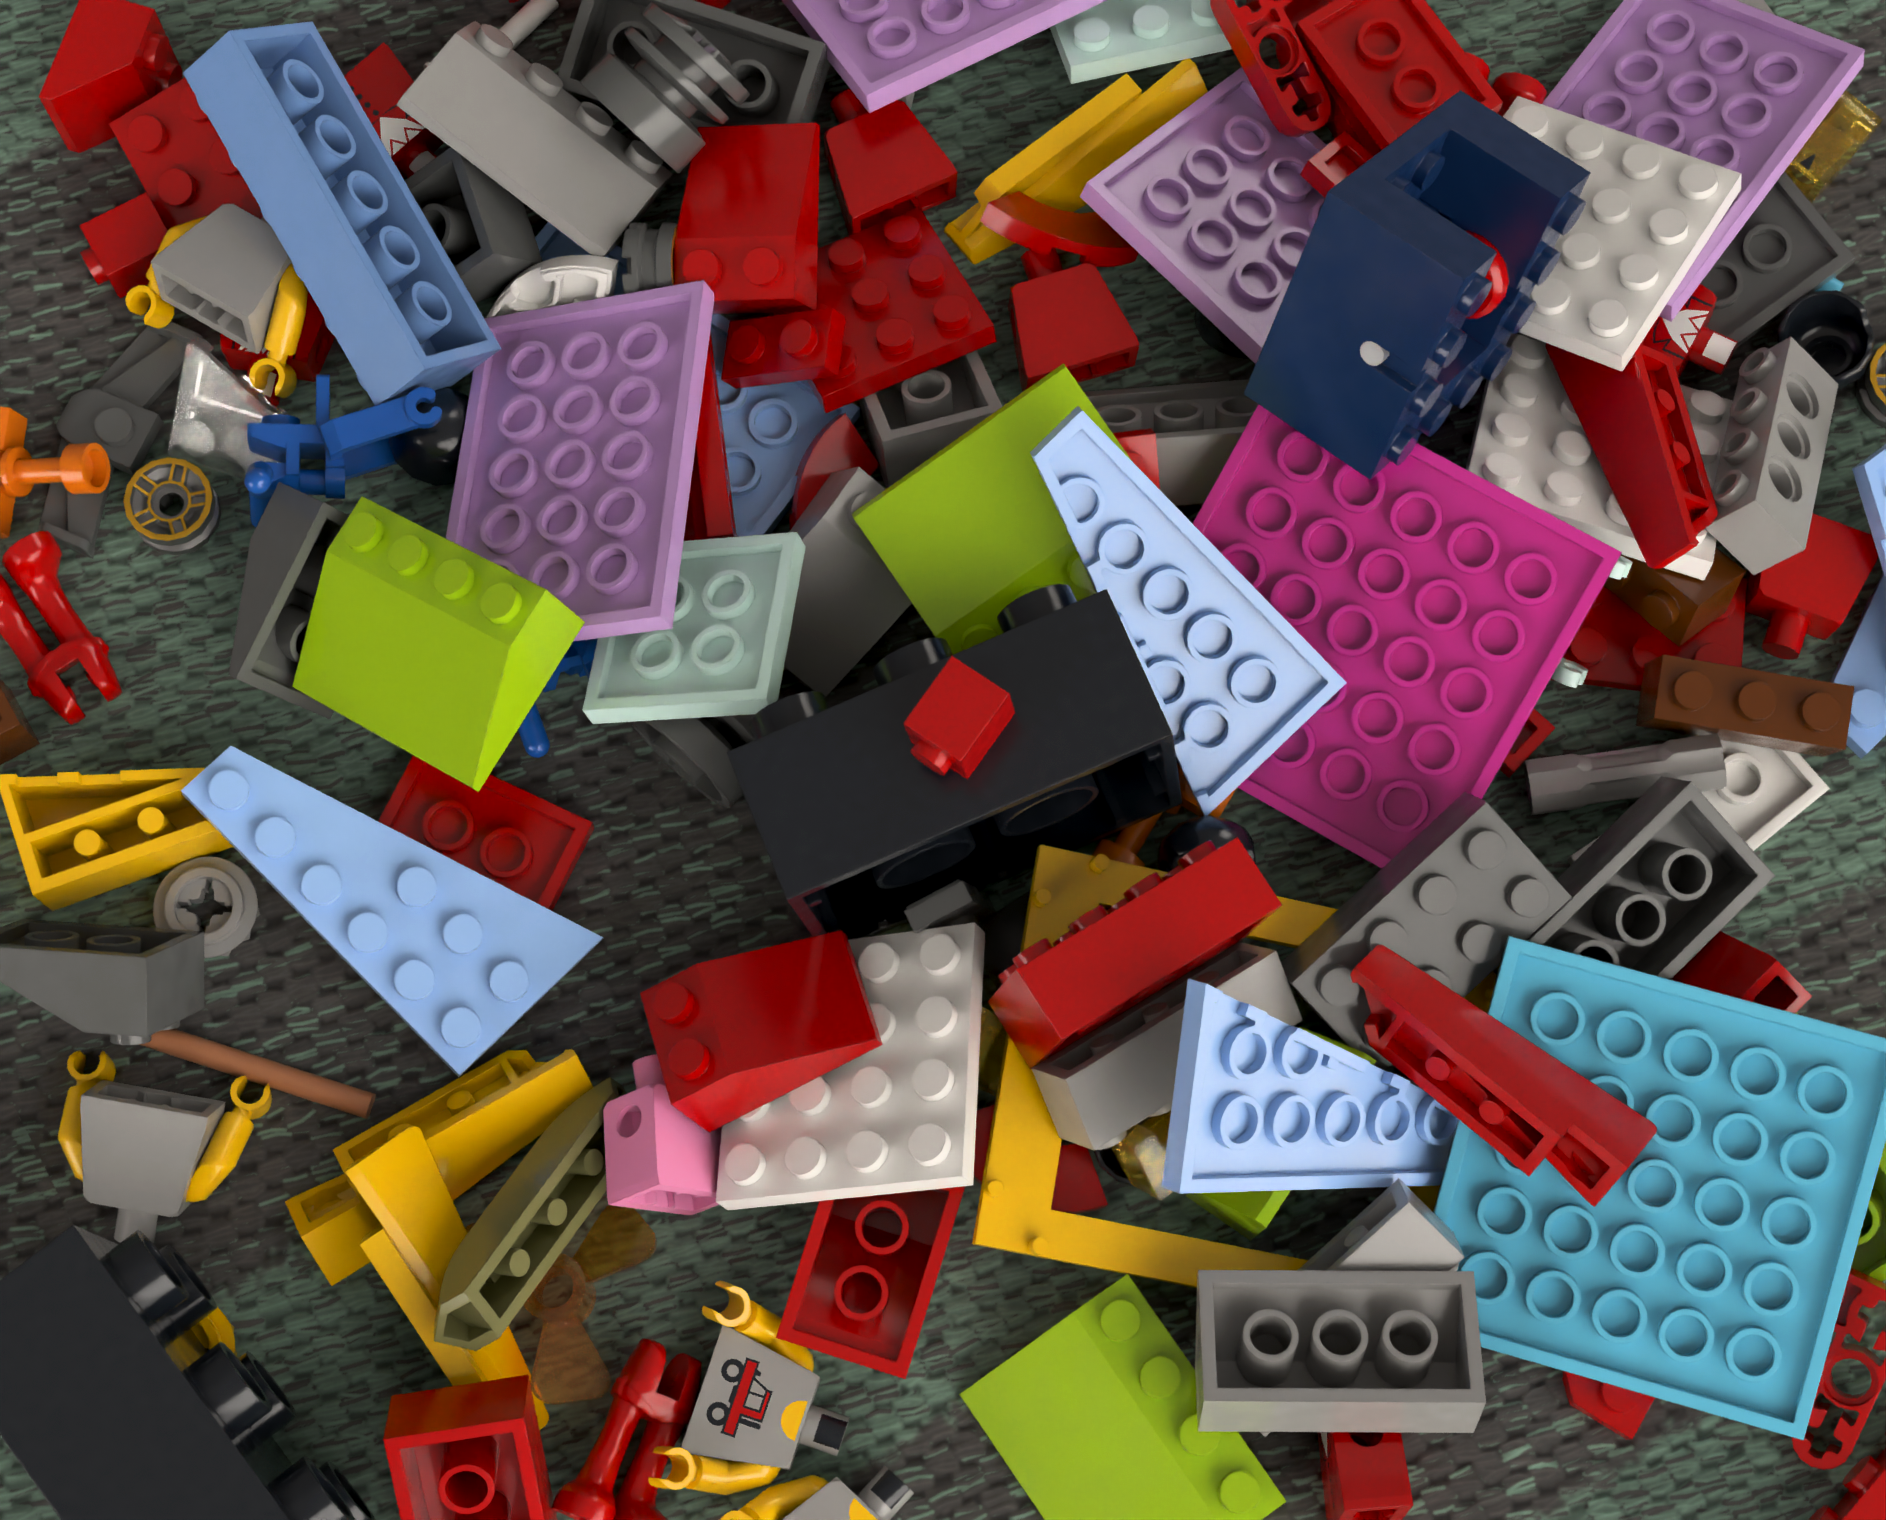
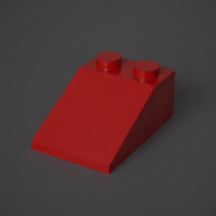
[674,122,820,314]
[640,930,883,1132]
[776,1186,966,1379]

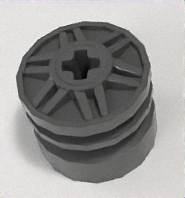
[580,2,750,174]

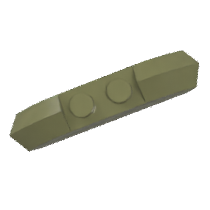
[434,1077,627,1351]

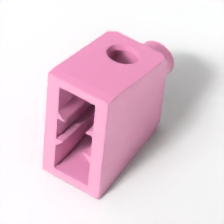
[603,1054,722,1215]

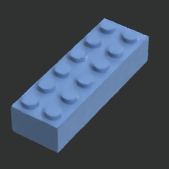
[183,21,502,405]

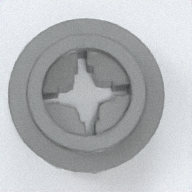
[153,857,260,959]

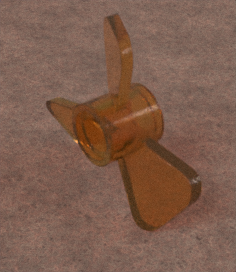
[465,1205,657,1405]

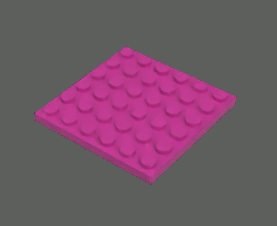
[1193,404,1622,869]

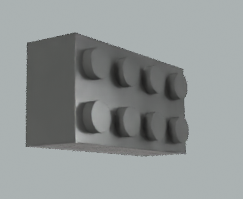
[558,0,831,129]
[1494,776,1775,979]
[1281,792,1572,1071]

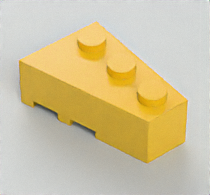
[0,768,233,911]

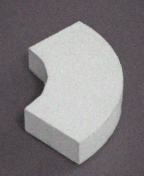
[487,255,619,318]

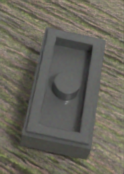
[904,879,997,933]

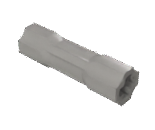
[1523,733,1727,815]

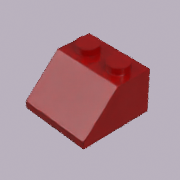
[39,0,182,153]

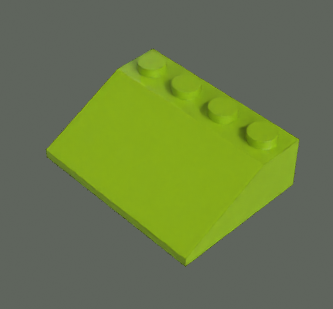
[852,363,1132,655]
[292,496,585,792]
[959,1274,1287,1520]

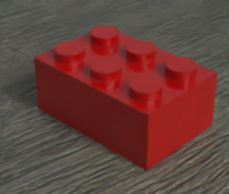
[383,1375,558,1520]

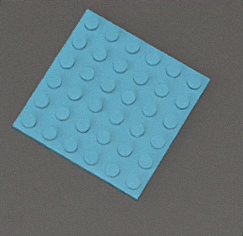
[1433,935,1886,1440]

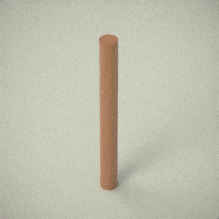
[139,1029,376,1119]

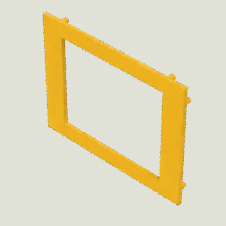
[972,845,1497,1288]

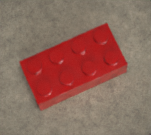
[987,837,1282,1070]

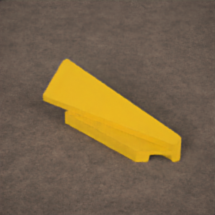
[944,58,1208,265]
[285,1049,593,1286]
[345,1125,549,1430]

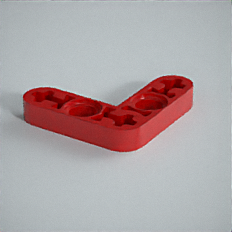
[1210,0,1331,138]
[1791,1268,1886,1470]

